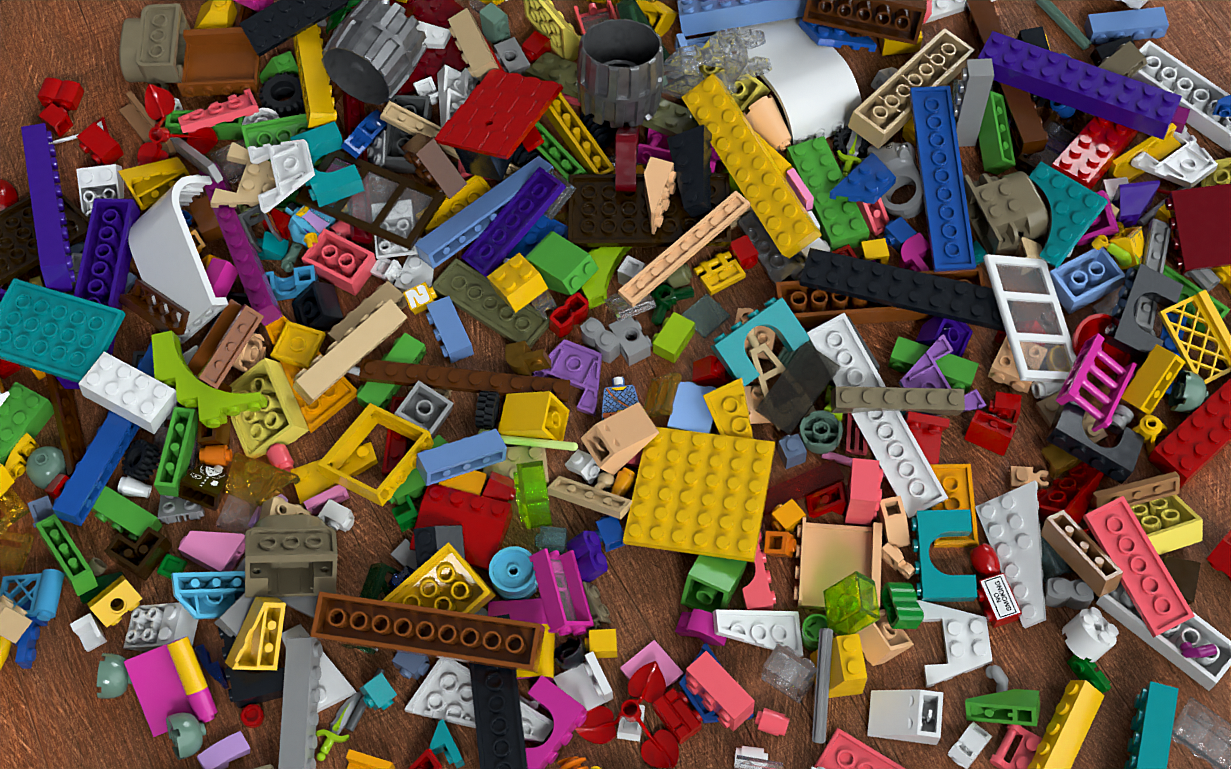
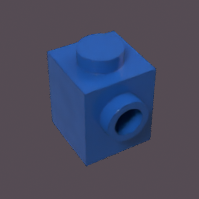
[883,217,917,253]
[594,515,626,552]

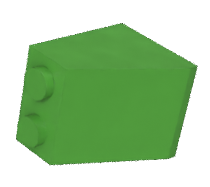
[524,231,599,296]
[680,555,747,613]

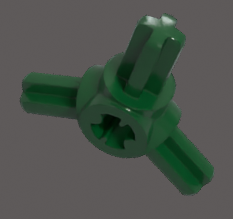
[650,284,694,326]

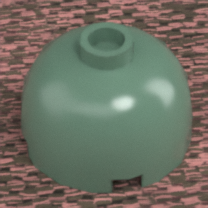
[1168,370,1209,413]
[799,410,843,454]
[26,446,69,489]
[97,653,132,699]
[166,712,206,760]

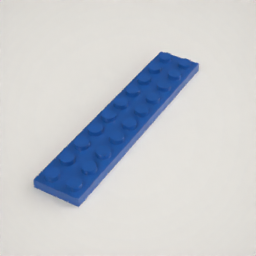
[909,86,976,272]

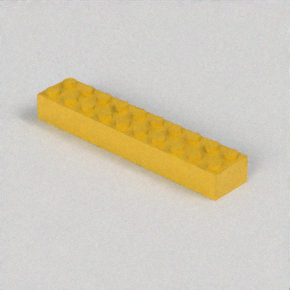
[681,73,822,259]

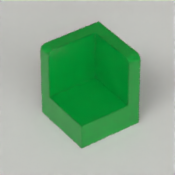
[392,494,418,532]

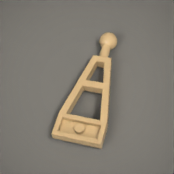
[742,320,816,431]

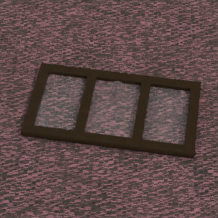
[295,150,446,250]

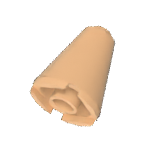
[743,95,792,151]
[232,333,266,373]

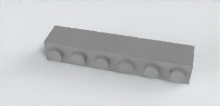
[953,58,994,147]
[278,637,323,769]

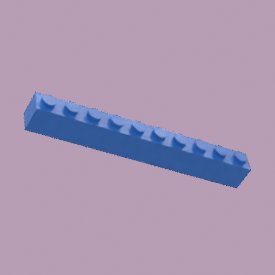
[52,341,184,526]

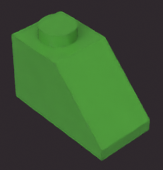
[259,51,299,85]

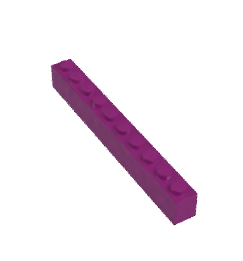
[198,162,283,326]

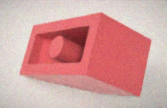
[856,198,890,236]

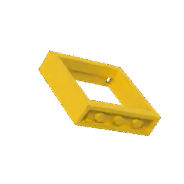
[317,403,434,507]

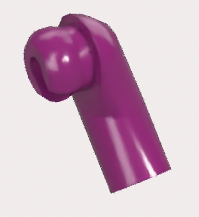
[1179,642,1217,658]

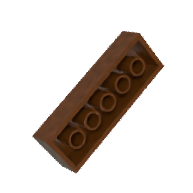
[802,0,927,45]

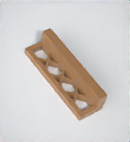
[119,91,177,158]
[1089,472,1180,510]

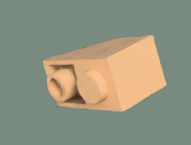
[878,496,910,548]

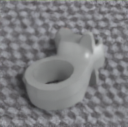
[867,142,925,219]

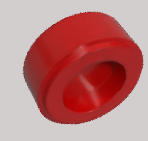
[240,704,265,728]

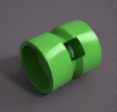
[801,614,832,651]

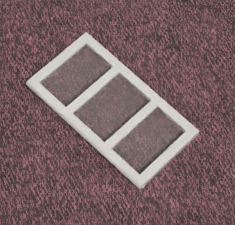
[983,254,1077,383]

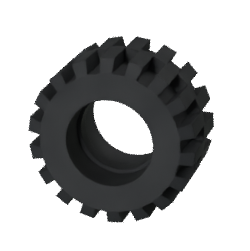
[259,72,305,118]

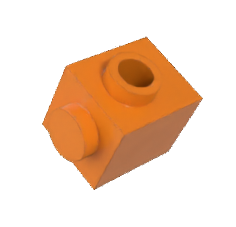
[764,531,797,558]

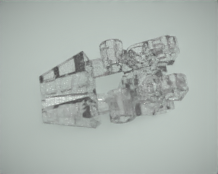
[661,27,772,98]

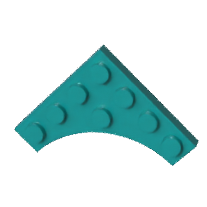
[1029,162,1108,268]

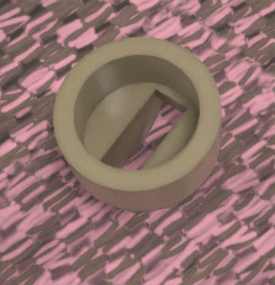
[88,557,107,577]

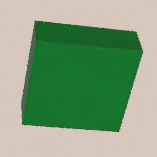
[157,553,188,580]

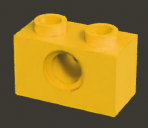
[87,575,142,628]

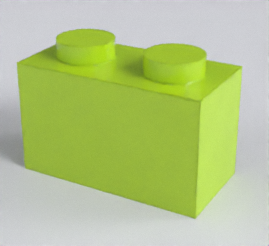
[652,312,695,364]

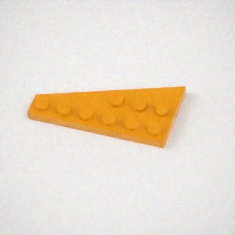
[265,314,358,433]

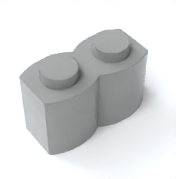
[580,317,620,363]
[1043,577,1094,610]

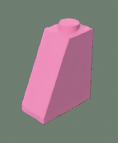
[178,531,245,572]

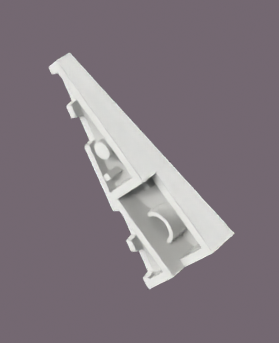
[437,65,479,128]

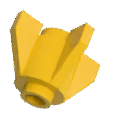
[1131,413,1169,455]

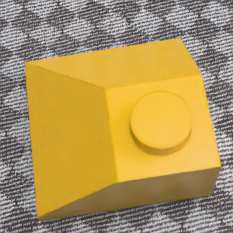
[193,0,237,29]
[626,0,678,37]

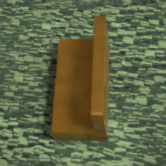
[1041,444,1083,479]

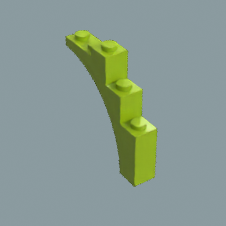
[152,331,268,428]

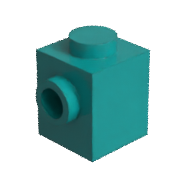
[359,672,397,710]

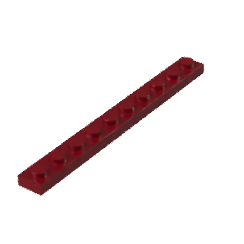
[343,91,373,244]

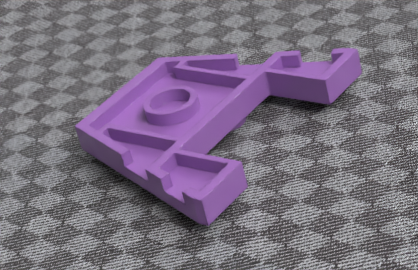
[898,334,986,416]
[532,339,602,417]

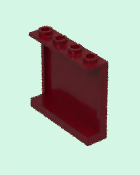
[1165,183,1231,275]

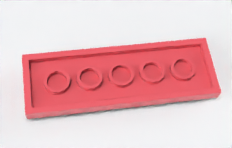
[1083,496,1195,638]

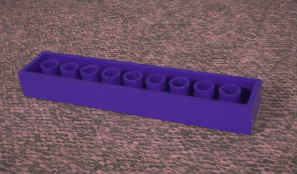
[978,31,1182,140]
[21,123,76,292]
[56,198,140,389]

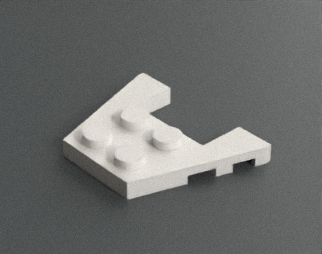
[1131,126,1218,189]
[247,139,315,214]
[917,600,992,687]

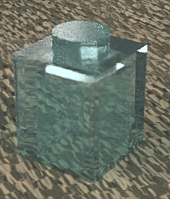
[535,526,568,555]

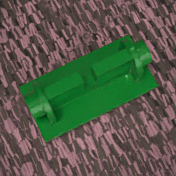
[1067,654,1112,693]

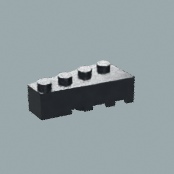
[667,124,712,218]

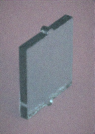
[682,294,730,339]

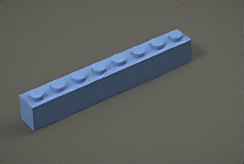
[415,156,556,269]

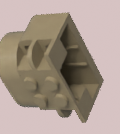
[119,3,190,89]
[964,171,1049,257]
[245,514,338,598]

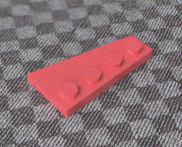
[178,88,259,133]

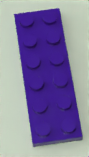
[461,166,566,278]

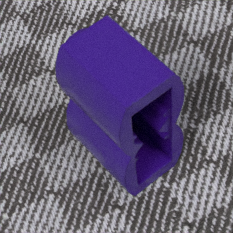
[567,531,608,582]

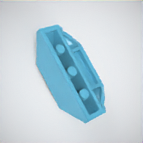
[171,571,245,619]

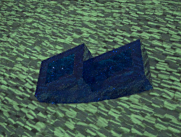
[195,644,229,689]

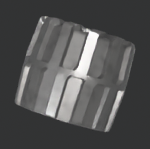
[322,0,427,105]
[577,19,664,128]

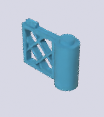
[0,569,65,621]

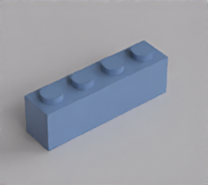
[1084,7,1169,45]
[416,429,507,486]

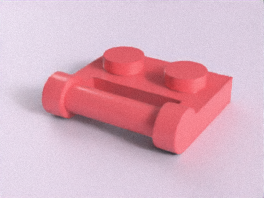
[989,724,1042,769]

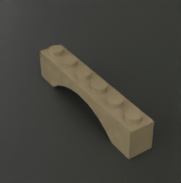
[831,386,965,416]

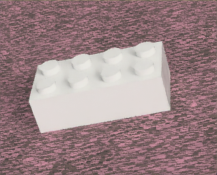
[79,352,178,434]

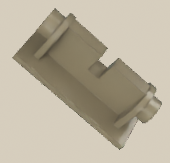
[582,581,611,629]

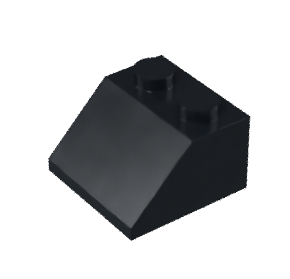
[291,281,343,332]
[414,525,466,569]

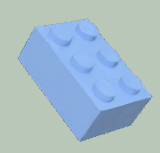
[1050,247,1125,314]

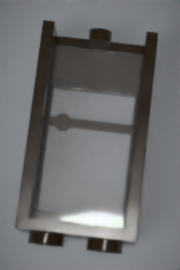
[1015,110,1079,176]

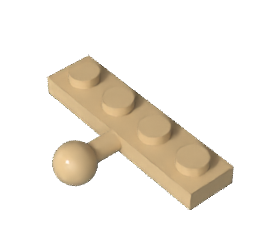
[547,471,632,519]

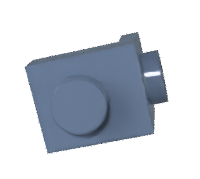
[27,495,59,528]

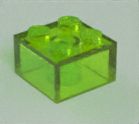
[823,571,880,636]

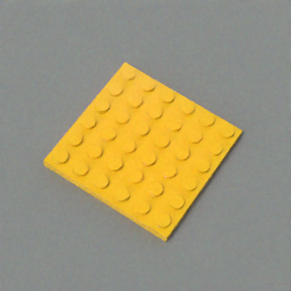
[623,427,775,562]

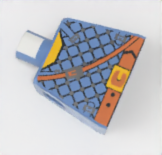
[602,377,639,420]

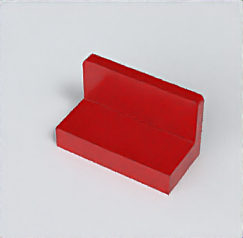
[964,409,1017,456]

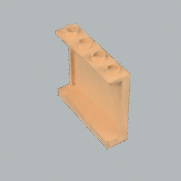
[794,517,882,613]

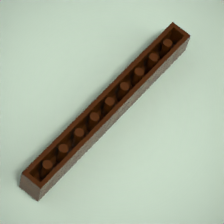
[964,0,1049,155]

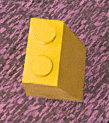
[498,391,570,441]
[810,634,867,698]

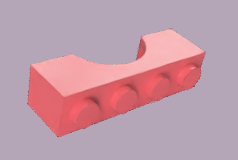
[742,532,776,611]

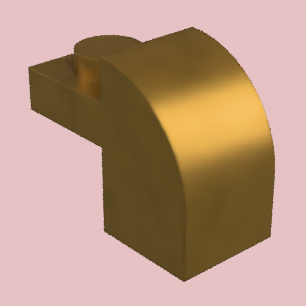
[505,340,551,376]

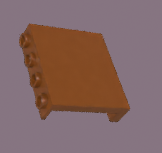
[177,27,261,97]
[188,299,264,389]

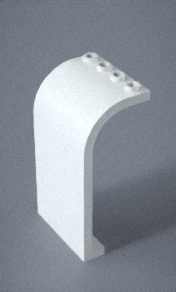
[727,16,862,146]
[128,174,229,344]

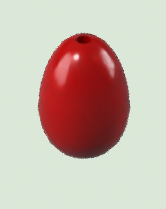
[969,543,1000,578]

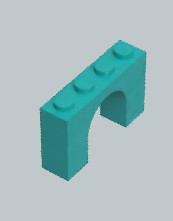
[290,121,365,207]
[710,297,810,387]
[911,510,977,602]

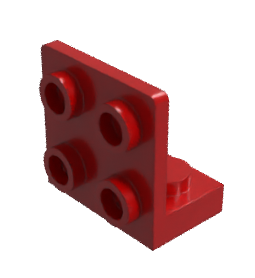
[903,411,950,464]

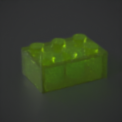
[513,460,552,529]

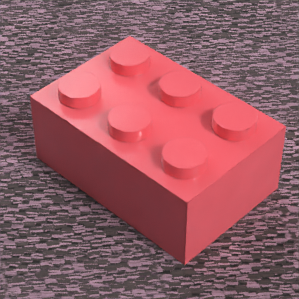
[301,228,376,296]
[845,458,883,526]
[686,651,755,731]

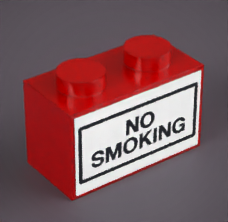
[977,573,1022,628]

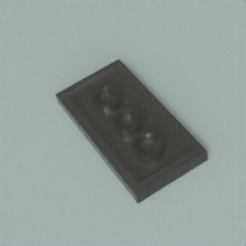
[755,342,841,435]

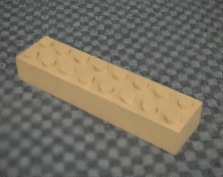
[848,28,975,149]

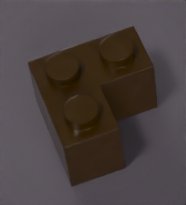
[104,526,172,581]

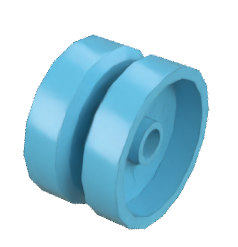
[489,546,538,601]

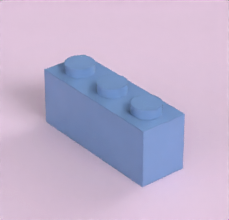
[425,296,474,364]

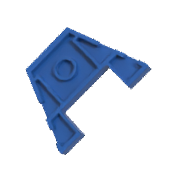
[799,18,877,52]

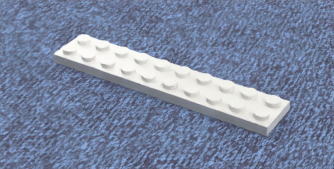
[807,313,948,519]

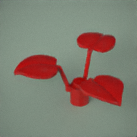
[137,84,218,166]
[575,661,679,768]

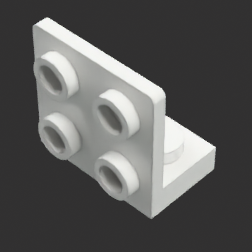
[554,651,613,711]

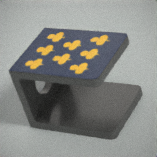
[238,204,283,253]

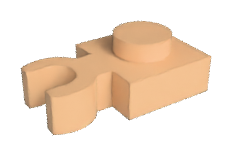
[1010,466,1049,489]
[881,543,915,580]

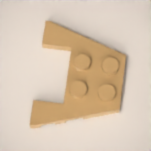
[211,142,276,208]

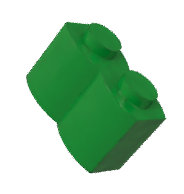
[880,582,924,629]

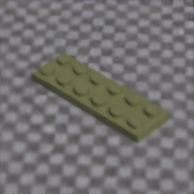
[431,258,549,349]

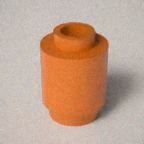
[199,445,233,467]

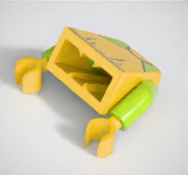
[1092,222,1145,270]

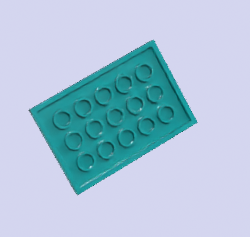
[0,278,126,383]

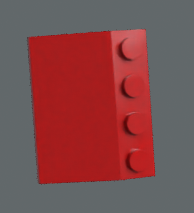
[409,484,513,571]

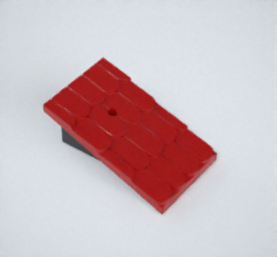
[434,69,563,181]

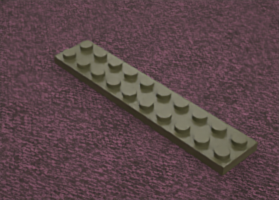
[525,51,699,137]

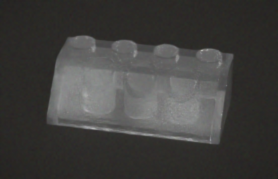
[1171,697,1231,769]

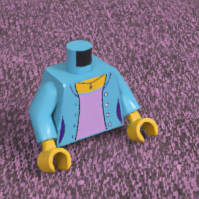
[285,202,349,249]

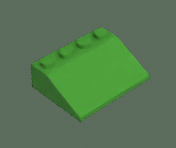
[241,113,327,169]

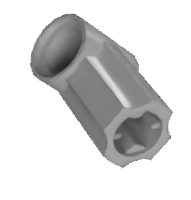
[1184,269,1221,292]

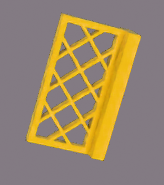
[1158,289,1231,384]

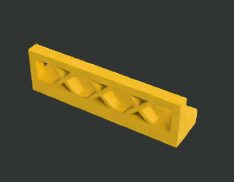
[1107,123,1182,182]

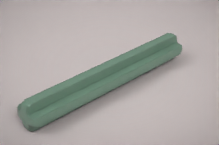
[1036,0,1091,50]

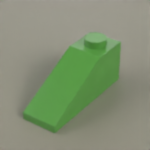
[965,689,1040,726]

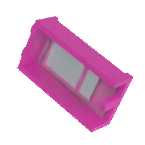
[529,549,594,636]

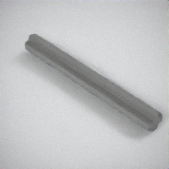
[812,628,833,743]

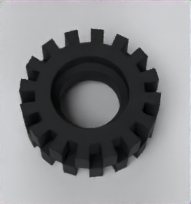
[833,126,869,161]
[475,390,500,430]
[122,439,161,481]

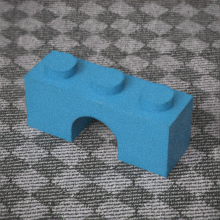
[265,265,319,301]

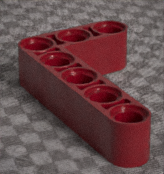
[615,123,640,192]

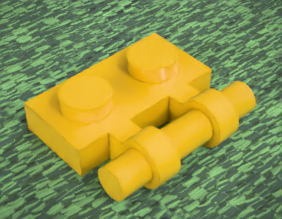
[693,251,746,296]

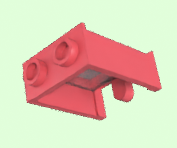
[574,0,618,36]

